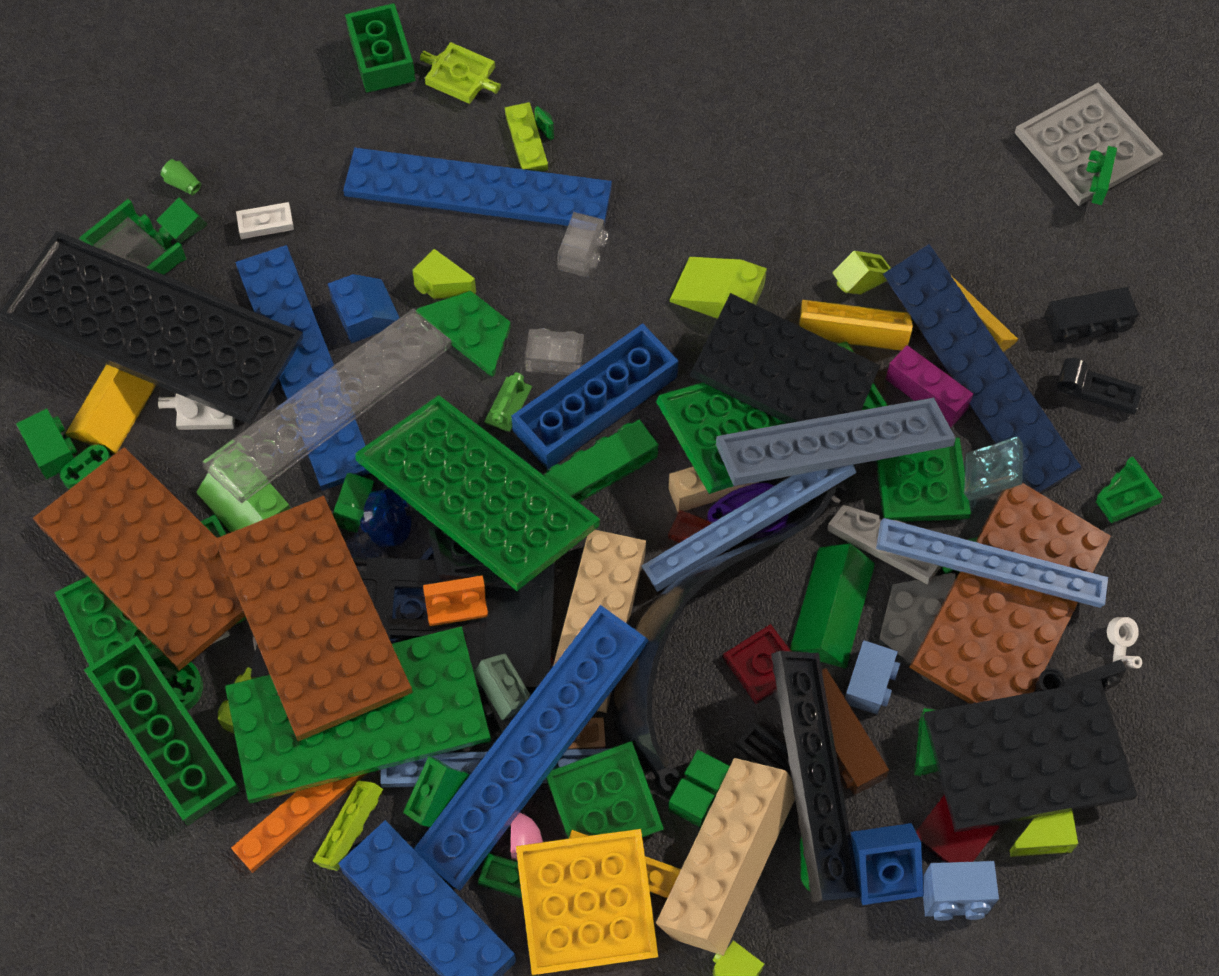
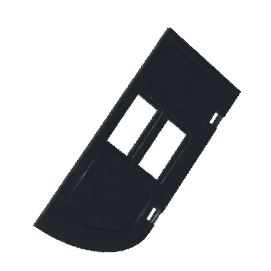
[251,557,555,690]

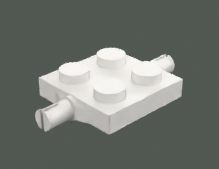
[158,393,235,430]

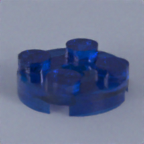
[360,489,411,548]

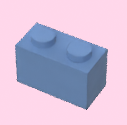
[845,640,900,715]

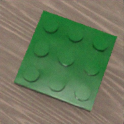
[876,438,971,522]
[546,741,664,839]

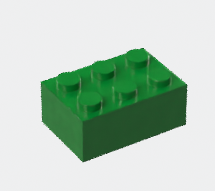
[345,3,416,93]

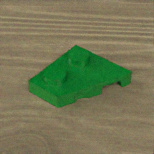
[1096,457,1163,523]

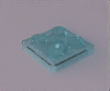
[964,437,1023,501]

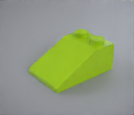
[670,257,767,319]

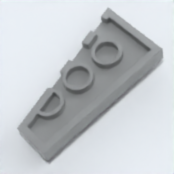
[827,505,941,585]

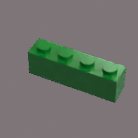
[544,419,658,503]

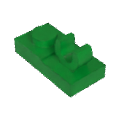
[1086,146,1117,205]

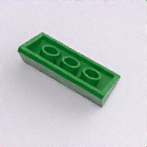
[790,544,875,669]

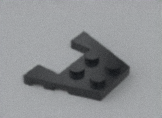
[429,526,532,590]

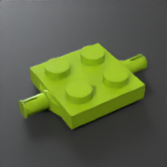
[420,42,501,104]

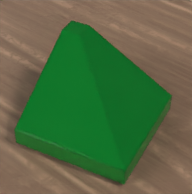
[534,106,554,140]

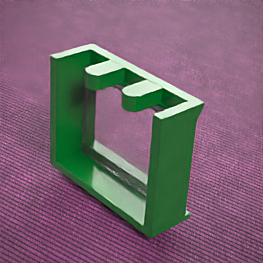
[79,199,187,275]

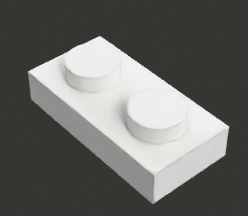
[236,202,294,239]

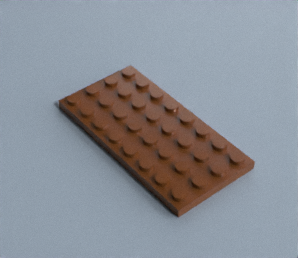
[33,447,245,671]
[909,477,1111,704]
[214,496,413,741]

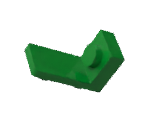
[333,473,374,533]

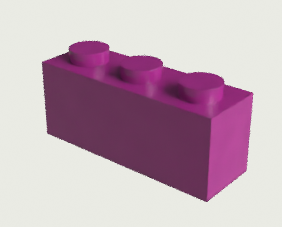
[885,345,973,428]

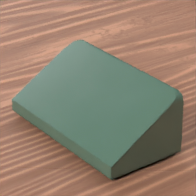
[474,654,531,720]

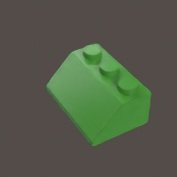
[197,446,290,533]

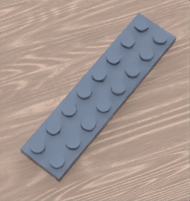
[716,398,956,486]

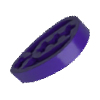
[707,483,789,539]

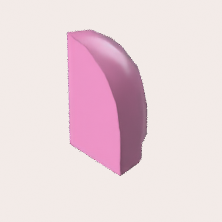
[511,813,543,861]

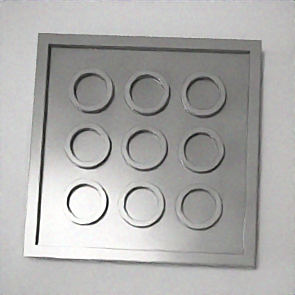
[1015,83,1163,206]

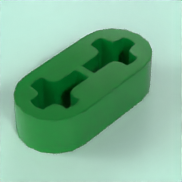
[60,444,111,489]

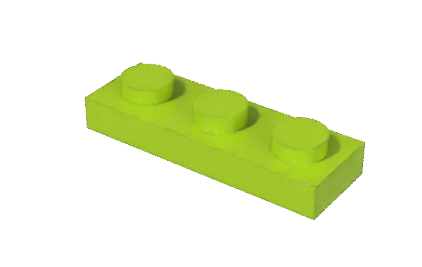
[505,102,548,172]
[313,780,383,871]

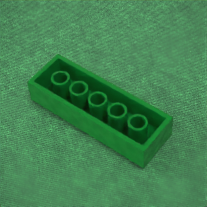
[84,636,240,826]

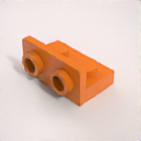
[423,575,488,626]

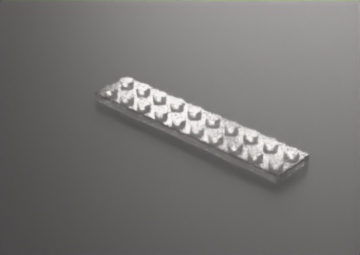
[202,308,452,504]

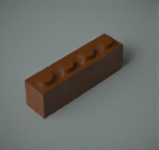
[822,668,889,796]

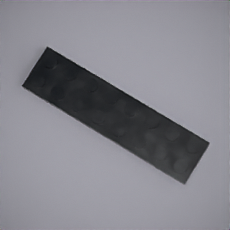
[771,651,861,902]

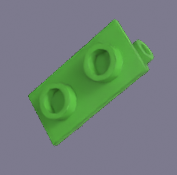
[484,372,532,432]

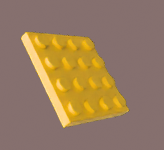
[516,829,658,975]

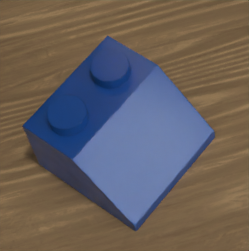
[328,274,402,343]
[851,823,924,905]

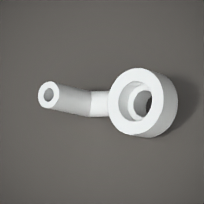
[1107,617,1142,668]

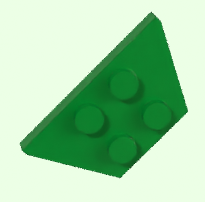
[415,291,511,377]

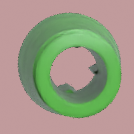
[160,159,201,196]

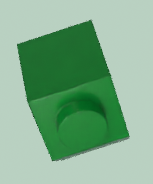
[156,197,207,243]

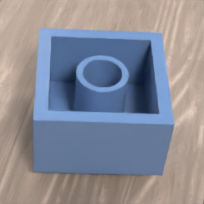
[923,861,999,921]

